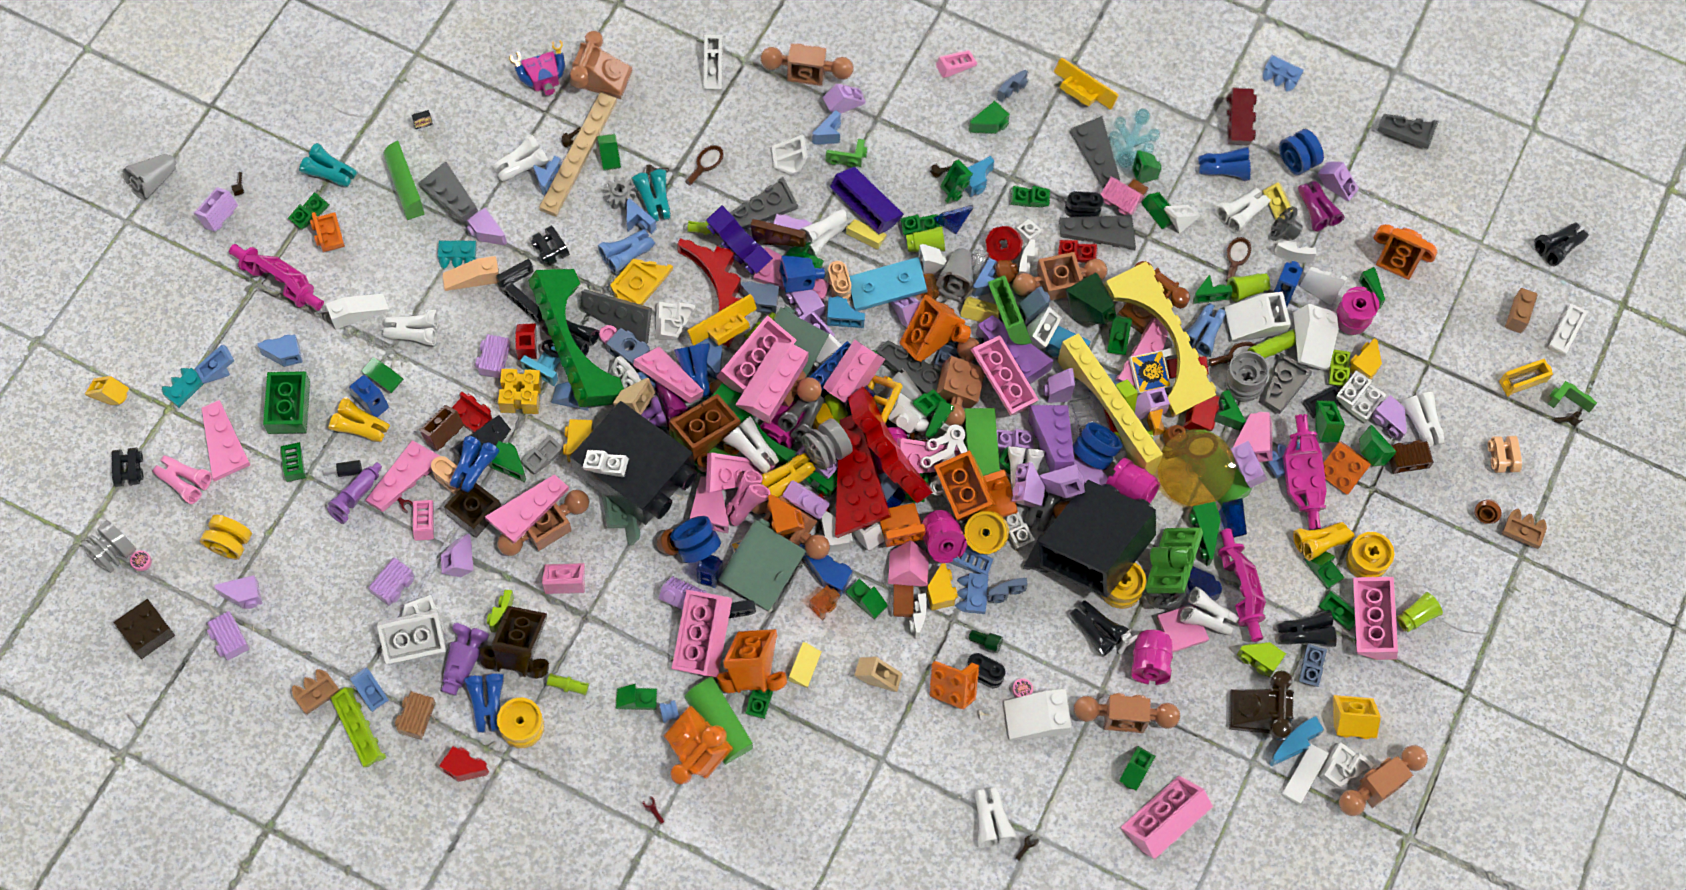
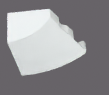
[1300,267,1347,305]
[655,302,695,340]
[1317,742,1374,787]

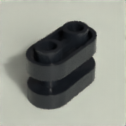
[1065,191,1104,217]
[531,225,570,266]
[112,447,144,487]
[966,653,1006,689]

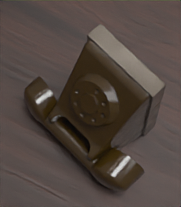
[480,606,549,679]
[1229,670,1294,741]

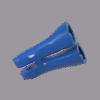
[1198,147,1251,181]
[674,343,710,397]
[450,436,499,492]
[464,673,504,733]

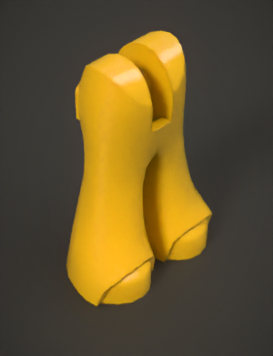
[328,397,390,442]
[761,453,816,497]
[1293,522,1355,561]

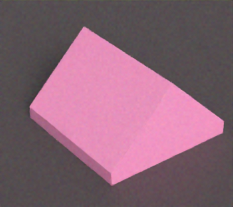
[888,540,929,587]
[542,563,585,594]

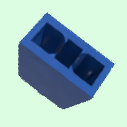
[779,256,825,293]
[1273,261,1303,307]
[349,375,390,418]

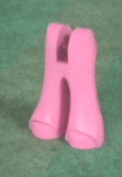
[152,455,212,504]
[726,469,770,526]

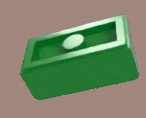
[1142,192,1173,229]
[1319,590,1355,631]

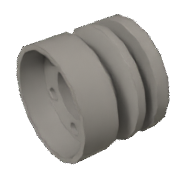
[1225,351,1269,401]
[802,418,853,470]
[81,520,136,573]

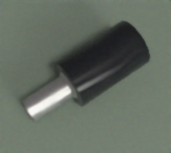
[323,460,362,477]

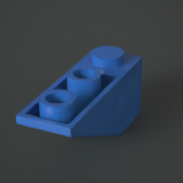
[800,544,853,597]

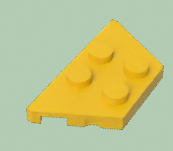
[610,259,673,305]

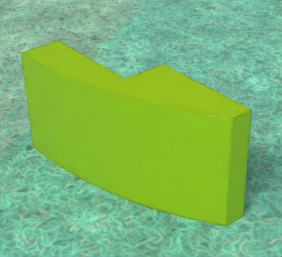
[1329,349,1351,387]
[487,589,514,633]

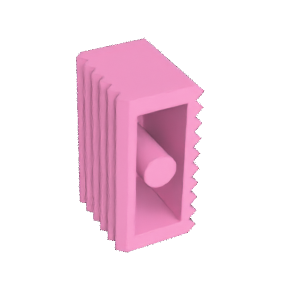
[1100,177,1144,215]

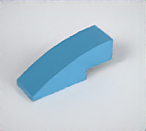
[1269,716,1324,767]

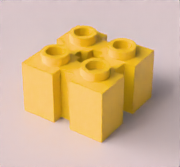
[498,369,542,414]

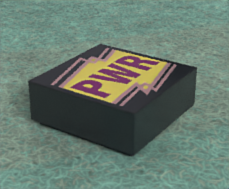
[411,110,433,130]

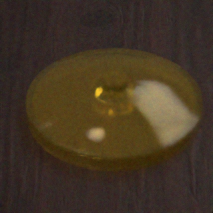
[1157,429,1236,506]

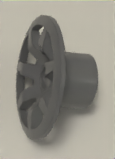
[1270,206,1303,241]
[1146,585,1188,611]

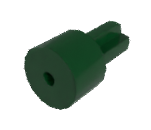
[968,630,1003,653]

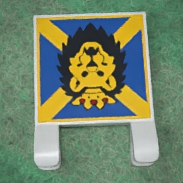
[1129,348,1176,394]

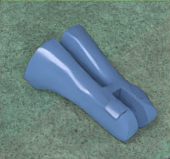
[598,229,656,274]
[1186,303,1225,356]

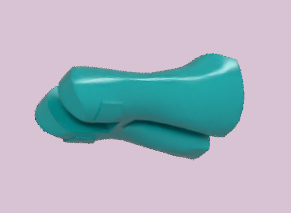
[299,143,358,187]
[632,169,671,222]

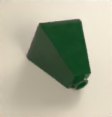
[1066,272,1117,324]

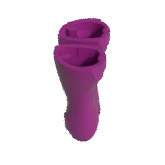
[1298,180,1345,232]
[655,381,689,429]

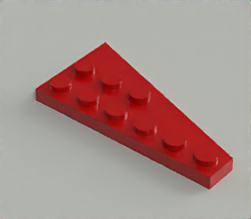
[835,415,891,538]

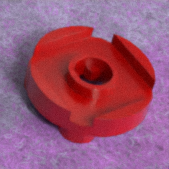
[986,226,1023,262]

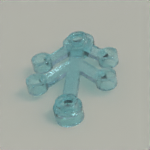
[1109,109,1160,168]

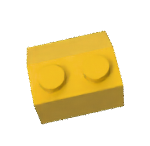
[1333,695,1381,739]

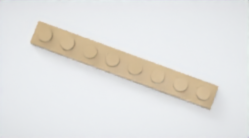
[539,92,617,217]

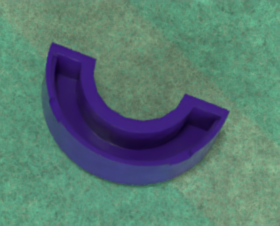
[706,205,773,275]

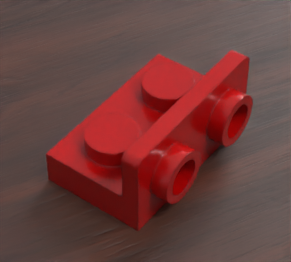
[452,391,492,433]

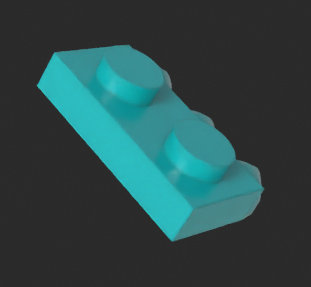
[438,241,477,269]
[162,368,205,408]

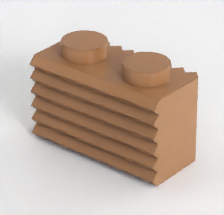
[1505,288,1538,333]
[395,691,436,740]

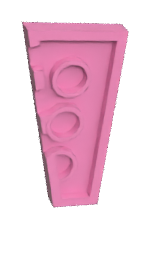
[753,247,830,302]
[1115,318,1168,389]
[633,346,704,403]
[202,400,250,482]
[897,438,960,473]
[366,440,440,512]
[706,453,775,492]
[485,475,569,544]

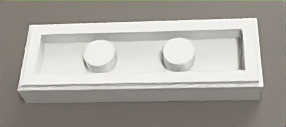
[1547,304,1587,357]
[1282,744,1329,805]

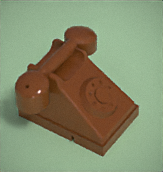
[1117,261,1190,334]
[669,394,740,472]

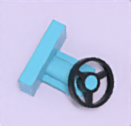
[520,339,561,386]

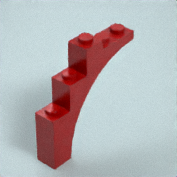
[677,238,746,347]
[848,386,933,503]

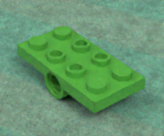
[1145,527,1203,593]

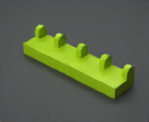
[331,687,386,767]

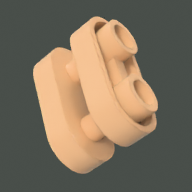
[828,261,851,302]
[1488,436,1522,473]
[431,456,465,494]

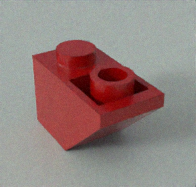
[515,323,537,360]
[1183,396,1219,434]
[439,746,489,782]

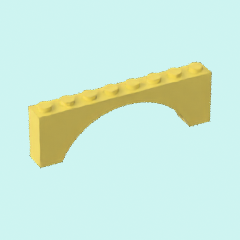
[1104,261,1216,418]
[1057,333,1163,474]

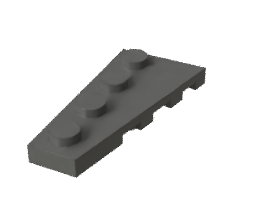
[1070,116,1120,189]
[418,161,478,222]
[730,177,798,230]
[1059,215,1136,251]
[580,289,652,344]
[876,340,942,395]

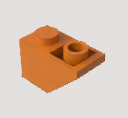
[767,494,805,536]

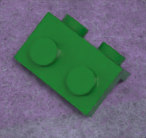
[940,159,973,204]

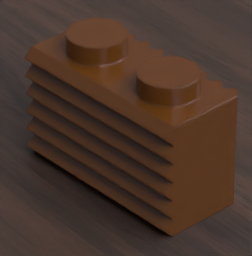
[419,405,464,451]
[1389,440,1434,474]

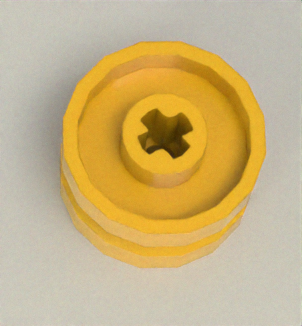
[964,511,1009,554]
[200,514,252,560]
[1345,532,1395,578]
[1101,563,1146,609]
[497,698,544,748]

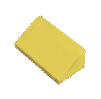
[1262,182,1293,220]
[846,219,887,250]
[961,297,1000,322]
[789,642,822,688]

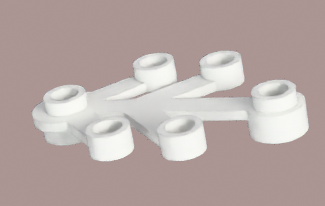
[920,425,967,496]

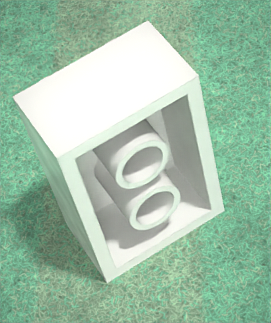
[377,609,447,664]

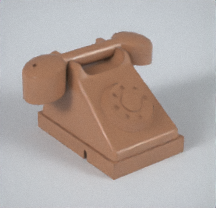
[570,31,633,99]

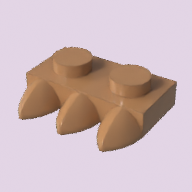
[1502,508,1547,549]
[292,669,340,715]

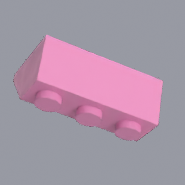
[823,339,885,404]

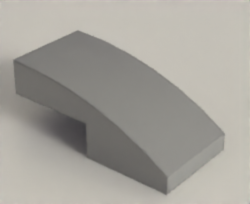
[521,435,563,474]

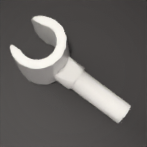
[1118,629,1137,654]

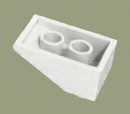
[1293,304,1338,371]
[1004,689,1072,741]

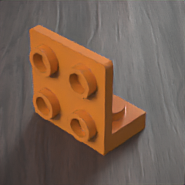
[1323,441,1371,495]
[983,470,1018,517]
[880,503,926,547]
[929,661,979,710]

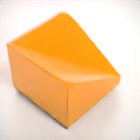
[1147,409,1165,436]

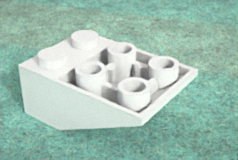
[1224,292,1291,341]

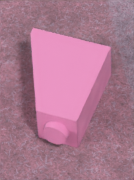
[1231,412,1273,464]
[690,476,729,534]

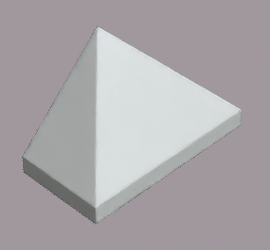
[1164,205,1200,234]

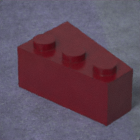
[1226,88,1257,146]

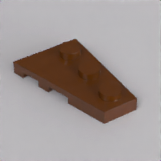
[750,219,807,247]

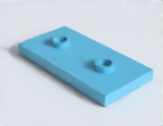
[849,257,928,311]

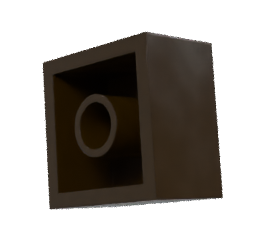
[444,483,501,538]
[113,598,176,660]

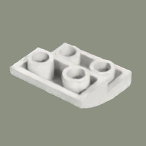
[1336,371,1387,423]

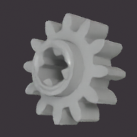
[604,177,636,209]

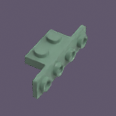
[601,493,640,546]

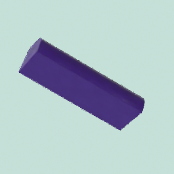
[830,167,904,235]

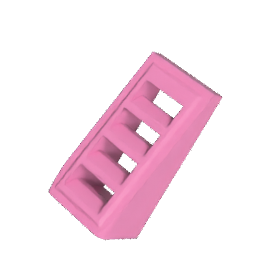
[936,50,977,78]
[413,500,434,541]

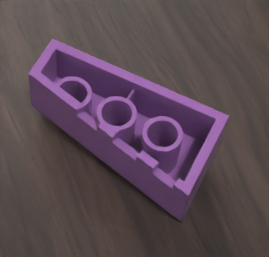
[976,315,1054,384]
[1028,405,1075,472]

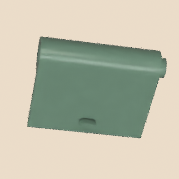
[773,305,829,378]
[718,518,806,611]

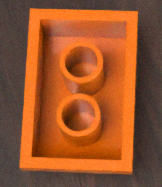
[934,450,995,521]

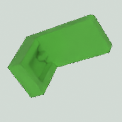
[826,139,868,167]
[1548,381,1597,412]

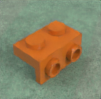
[310,212,345,252]

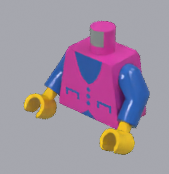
[509,40,565,95]

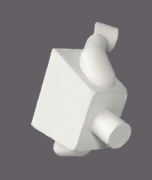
[877,393,930,441]

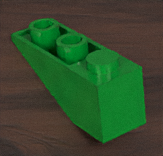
[1188,501,1221,566]

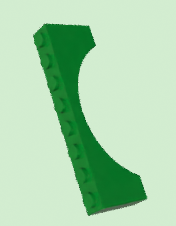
[528,269,624,407]
[712,383,838,498]

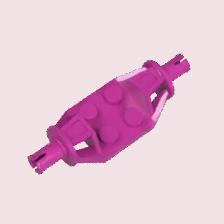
[229,244,324,311]
[1283,414,1327,530]
[1218,529,1266,642]

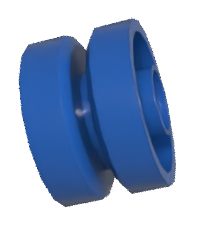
[1279,129,1324,175]
[1073,422,1123,470]
[670,516,721,563]

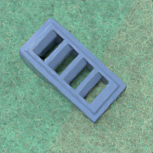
[950,546,993,575]

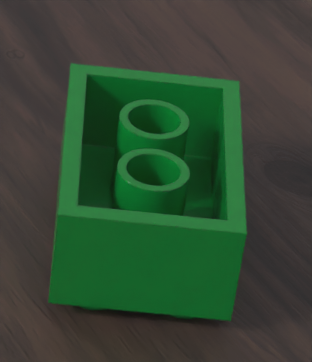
[263,371,310,434]

